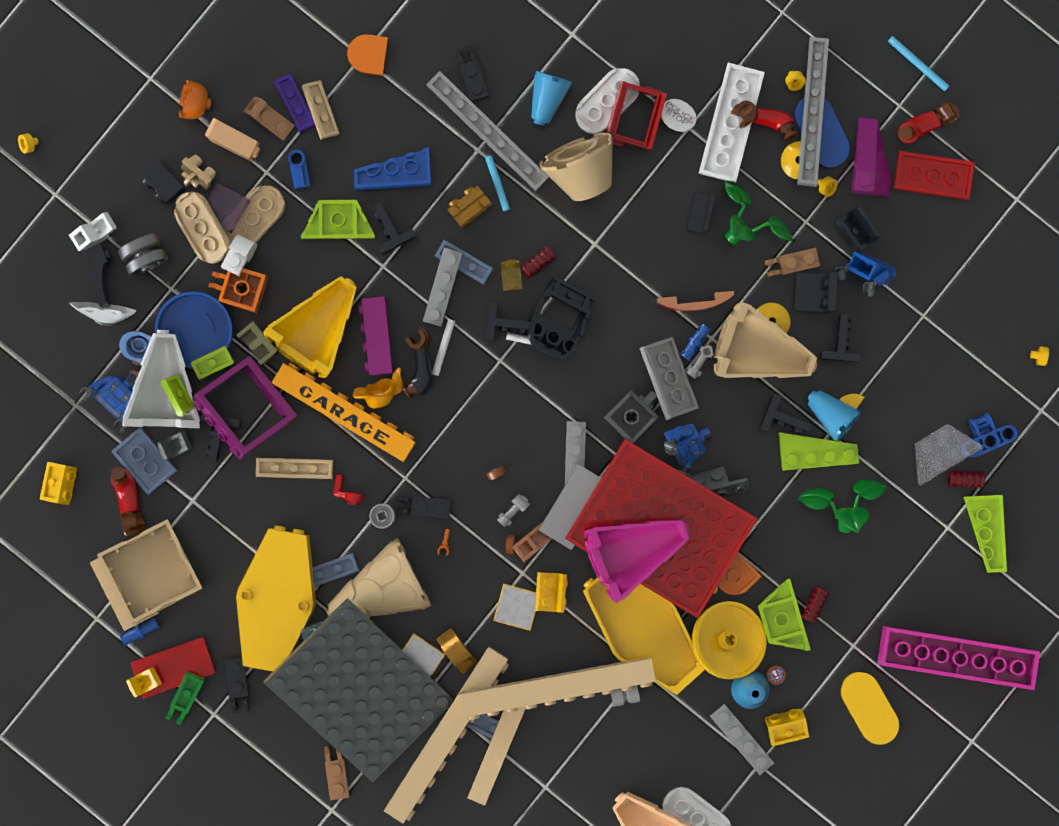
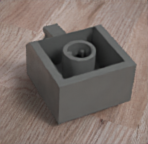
[604,390,658,443]

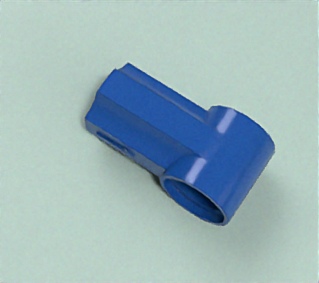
[288,150,311,189]

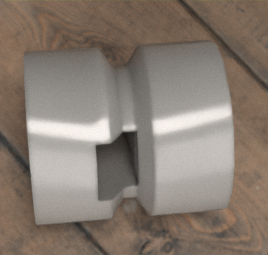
[369,503,396,529]
[611,685,640,707]

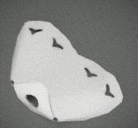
[69,302,136,326]

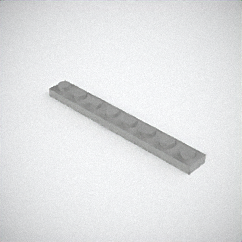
[797,37,829,187]
[426,71,549,192]

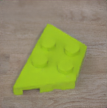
[301,200,375,239]
[757,578,811,651]

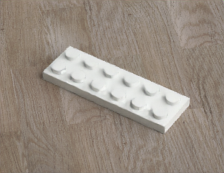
[698,63,765,183]

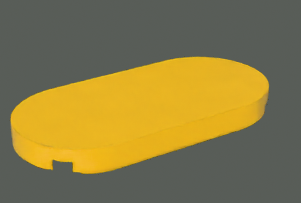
[841,672,899,745]

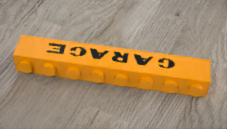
[272,363,416,462]

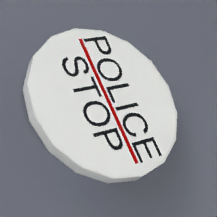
[661,99,696,132]

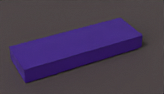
[274,73,315,133]

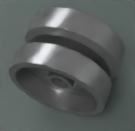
[118,234,168,277]

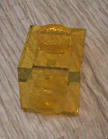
[501,259,522,291]

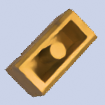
[448,186,492,229]

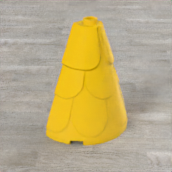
[263,276,357,378]

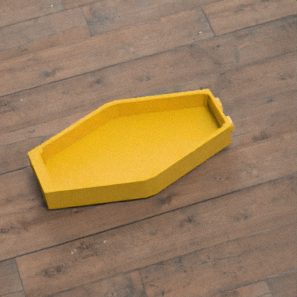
[236,525,316,672]
[583,577,705,695]

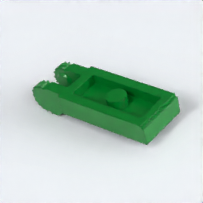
[165,671,205,725]

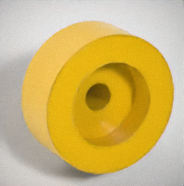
[785,71,806,91]
[18,133,39,154]
[817,176,838,197]
[1030,346,1049,366]

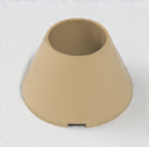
[539,133,613,201]

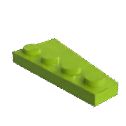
[778,433,859,471]
[963,495,1007,573]

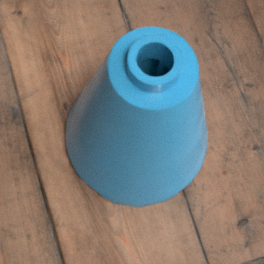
[531,71,572,126]
[807,390,861,441]
[731,671,770,709]

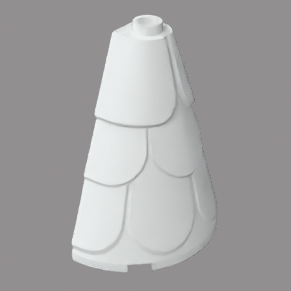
[122,330,200,428]

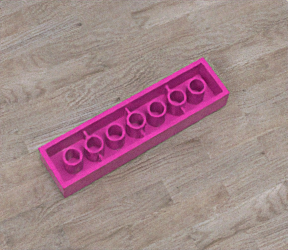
[877,626,1040,690]

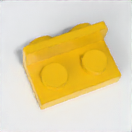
[40,462,77,505]
[535,572,568,613]
[764,708,809,747]

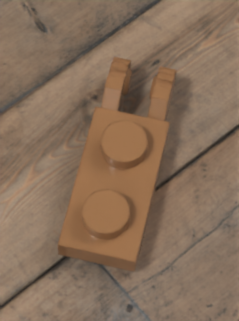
[764,248,820,277]
[324,746,350,800]

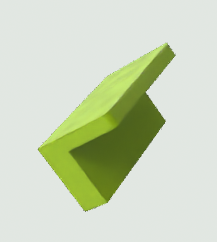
[191,345,235,380]
[160,374,195,417]

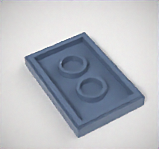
[111,427,178,495]

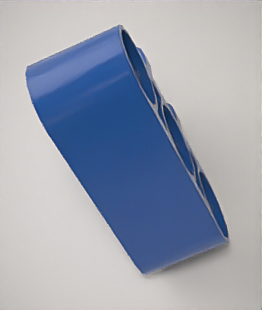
[961,412,1018,458]

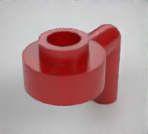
[333,474,364,505]

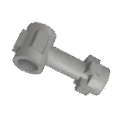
[686,345,714,379]
[497,494,530,527]

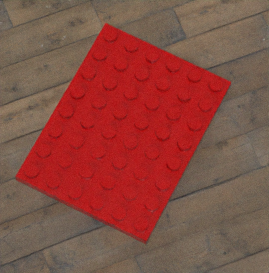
[565,439,758,618]

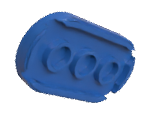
[794,98,850,168]

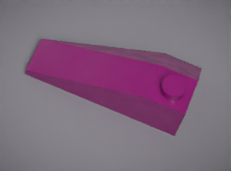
[851,117,891,197]

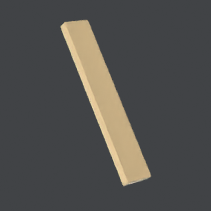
[467,706,526,806]

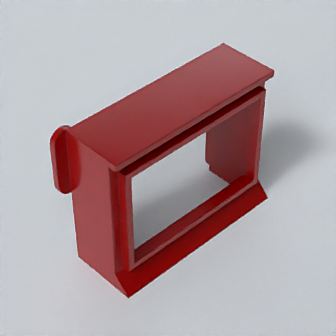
[606,81,667,151]

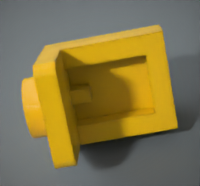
[126,667,162,698]

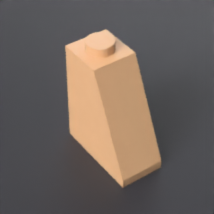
[205,118,261,162]

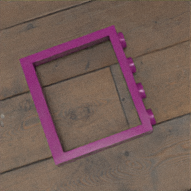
[192,356,297,460]

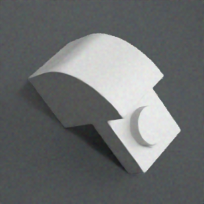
[69,212,117,251]
[221,235,257,276]

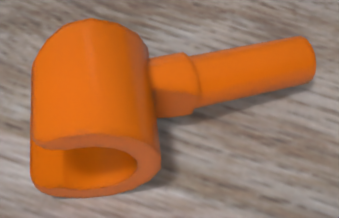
[437,529,450,556]

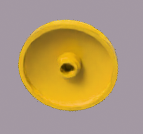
[692,601,766,679]

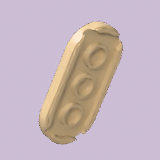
[221,186,285,246]
[174,192,229,264]

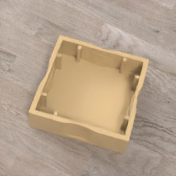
[97,519,203,624]

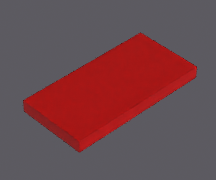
[893,151,975,200]
[131,637,217,699]

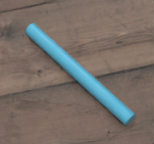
[887,36,949,91]

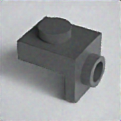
[157,431,192,460]

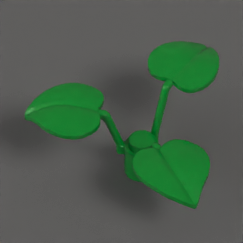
[724,181,793,245]
[798,479,886,533]

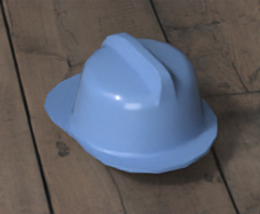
[119,331,152,363]

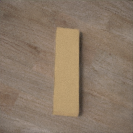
[256,458,333,479]

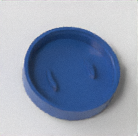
[155,291,234,369]

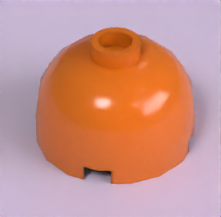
[179,80,211,119]

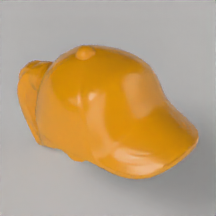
[353,368,403,409]

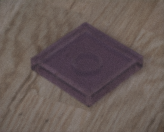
[207,183,250,234]

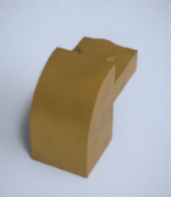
[436,628,478,674]

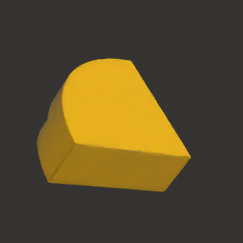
[839,394,865,409]

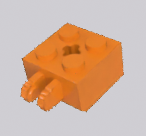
[208,268,269,314]

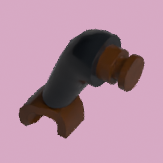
[402,327,432,399]

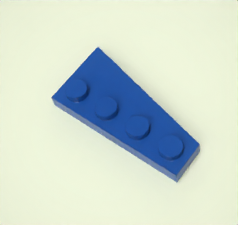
[354,147,431,190]

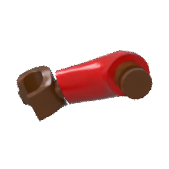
[731,100,798,141]
[898,100,961,143]
[111,467,146,537]

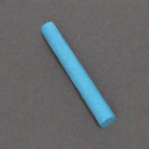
[485,155,510,212]

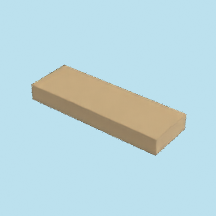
[302,80,340,140]

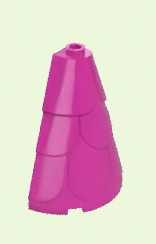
[584,520,689,603]

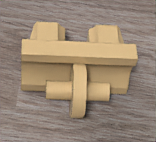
[181,154,216,191]

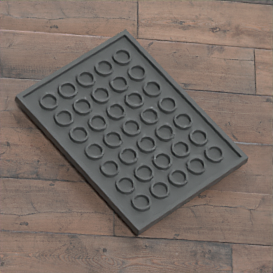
[264,598,454,782]

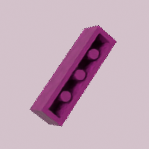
[359,297,393,376]

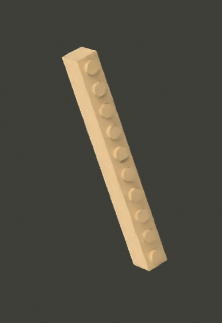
[384,646,509,823]
[459,656,656,720]

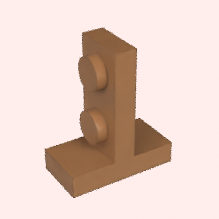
[243,97,295,141]

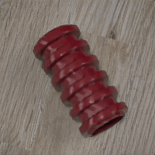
[520,246,556,279]
[948,470,985,488]
[801,587,830,624]

